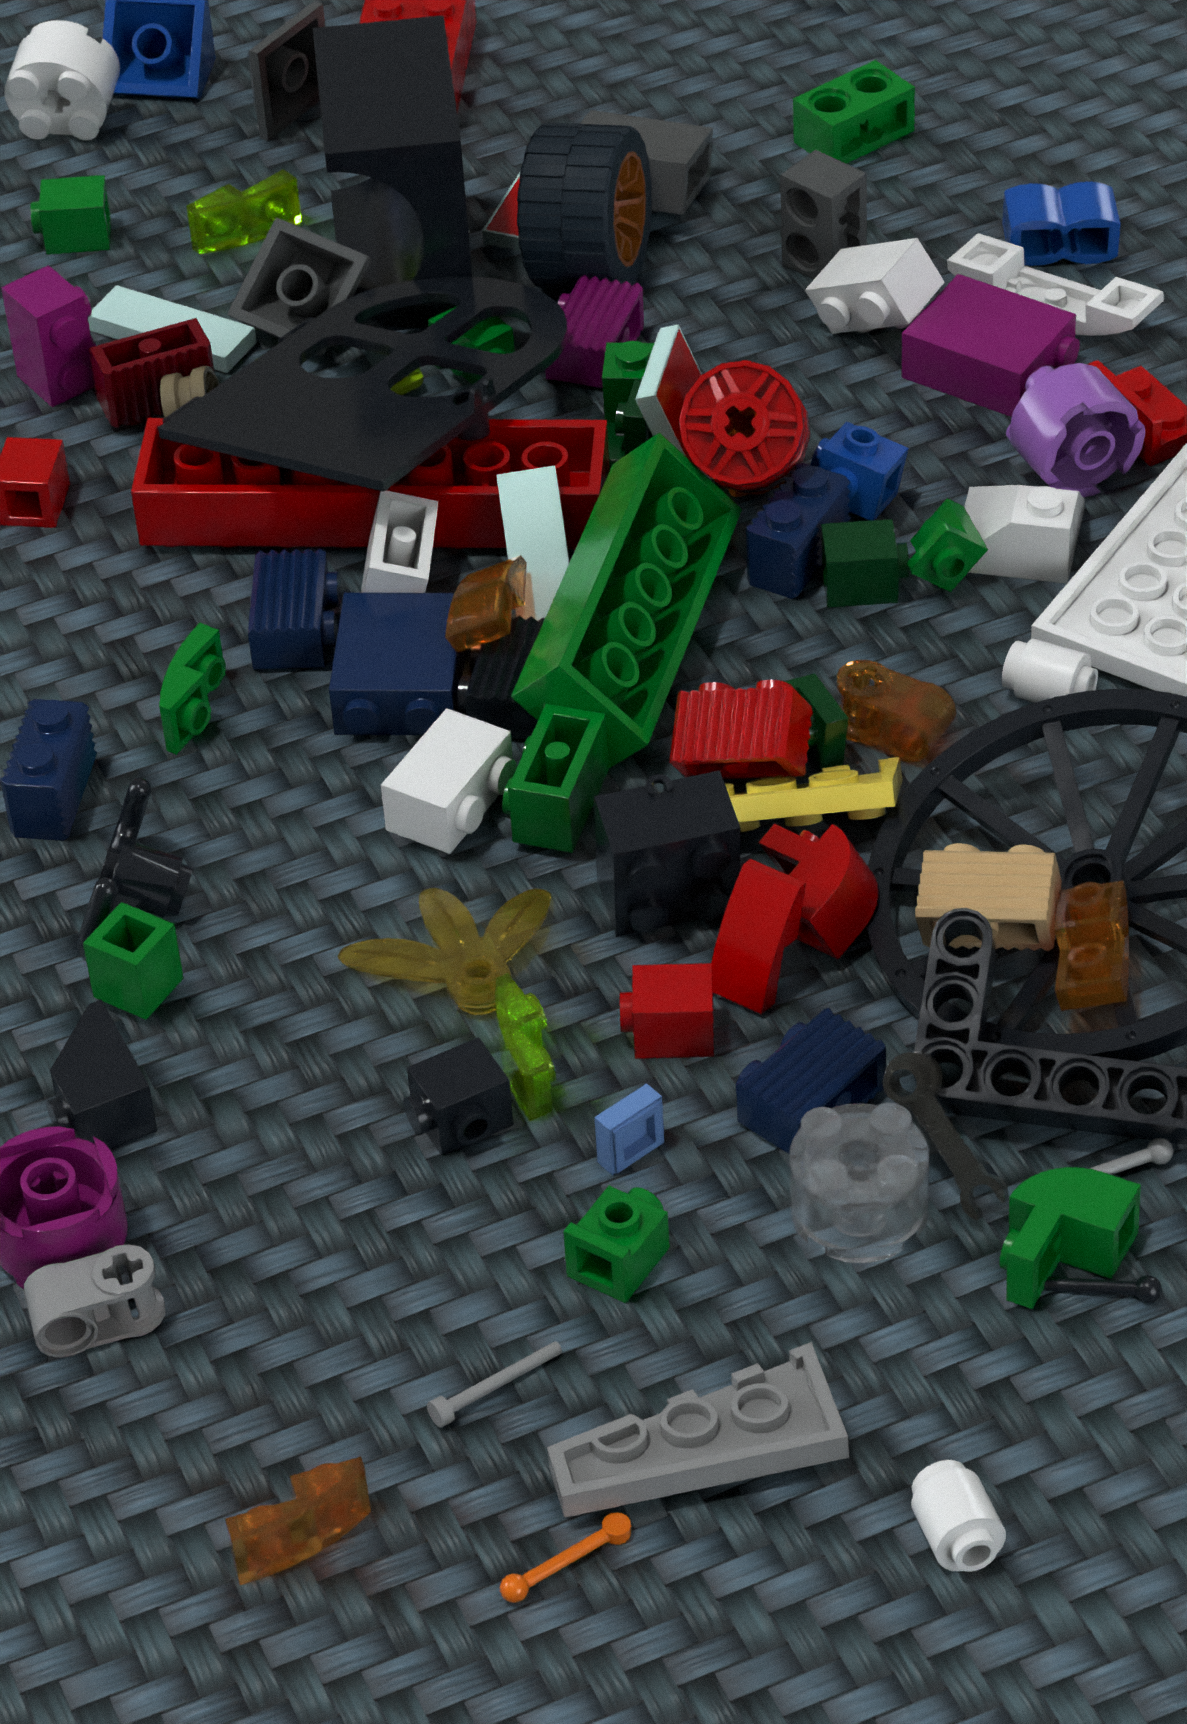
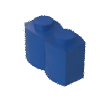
[1002,182,1121,266]

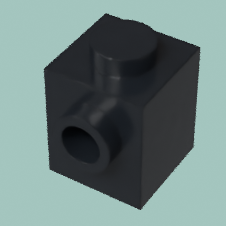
[403,1037,514,1156]

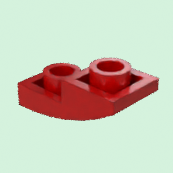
[711,859,806,1014]

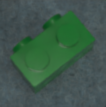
[502,703,609,853]

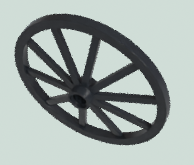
[867,689,1187,1061]

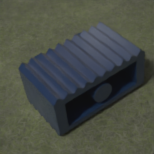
[746,463,851,599]
[248,548,340,670]
[0,699,97,841]
[736,1008,886,1161]

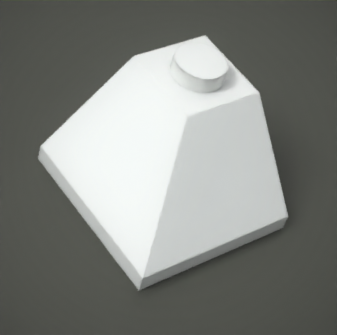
[964,485,1085,584]

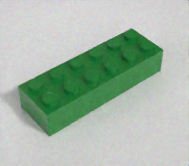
[511,432,742,768]

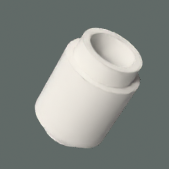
[1002,638,1098,703]
[911,1460,1006,1572]

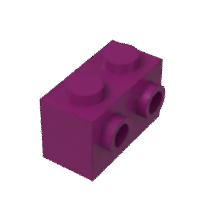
[1,265,96,407]

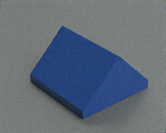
[103,0,216,99]

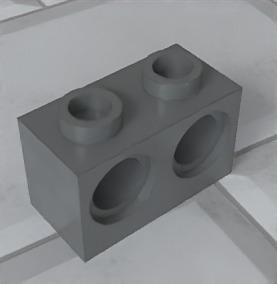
[779,150,867,280]

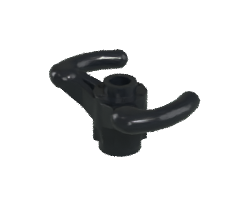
[76,778,194,957]

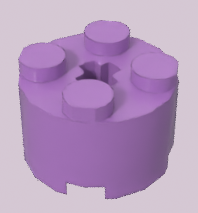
[1006,363,1146,497]

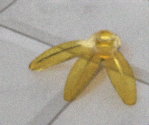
[338,888,551,1015]

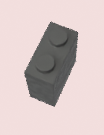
[580,110,713,215]

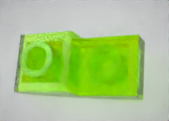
[186,169,302,254]
[495,973,556,1122]

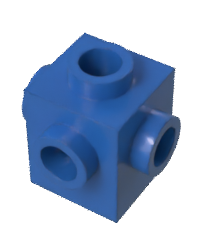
[810,421,909,521]

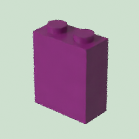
[902,274,1080,417]

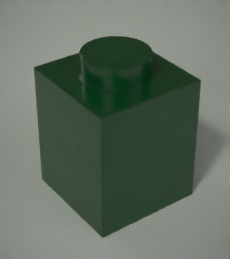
[821,519,909,608]

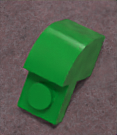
[999,1167,1141,1309]

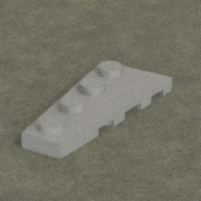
[547,1342,849,1518]

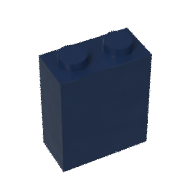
[329,593,468,735]

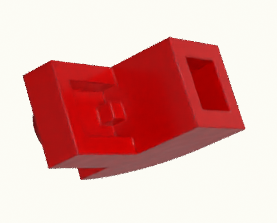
[758,824,878,959]

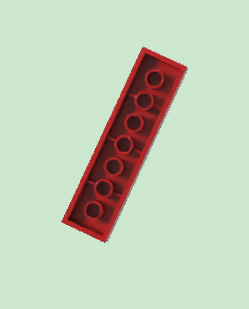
[131,418,610,550]

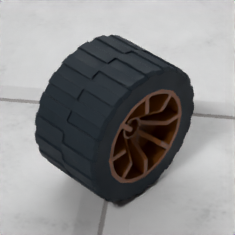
[517,123,652,290]

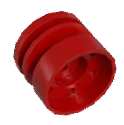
[679,360,811,493]

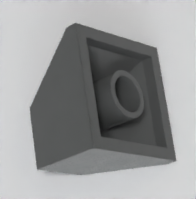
[247,1,325,141]
[227,217,372,357]

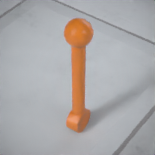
[500,1512,631,1603]

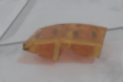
[445,555,527,652]
[1054,881,1129,1011]
[225,1457,371,1585]

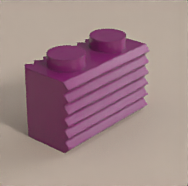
[545,275,644,389]

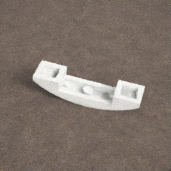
[947,233,1164,336]

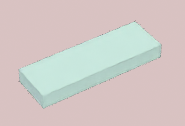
[88,285,256,373]
[496,465,570,621]

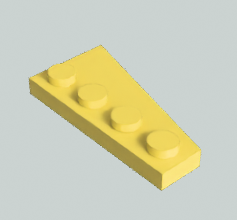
[725,757,903,832]

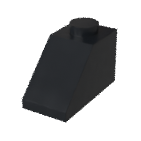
[46,1000,157,1149]

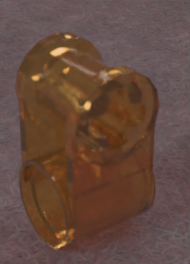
[836,660,956,763]

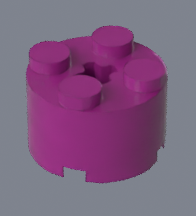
[0,1126,128,1289]

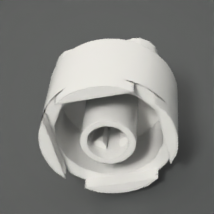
[4,20,120,140]

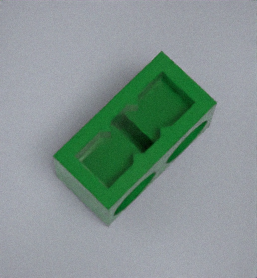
[793,60,915,164]

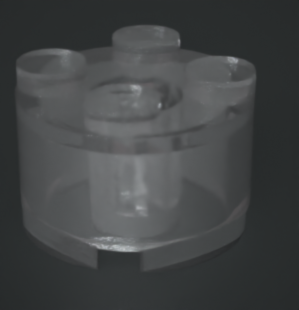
[790,1103,929,1263]

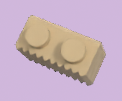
[915,843,1062,951]

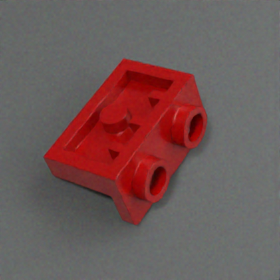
[1087,360,1187,467]

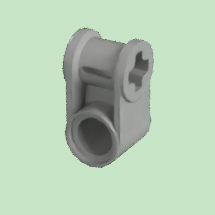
[24,1244,165,1358]

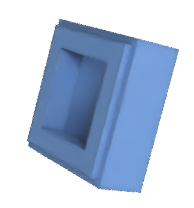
[594,1083,664,1176]

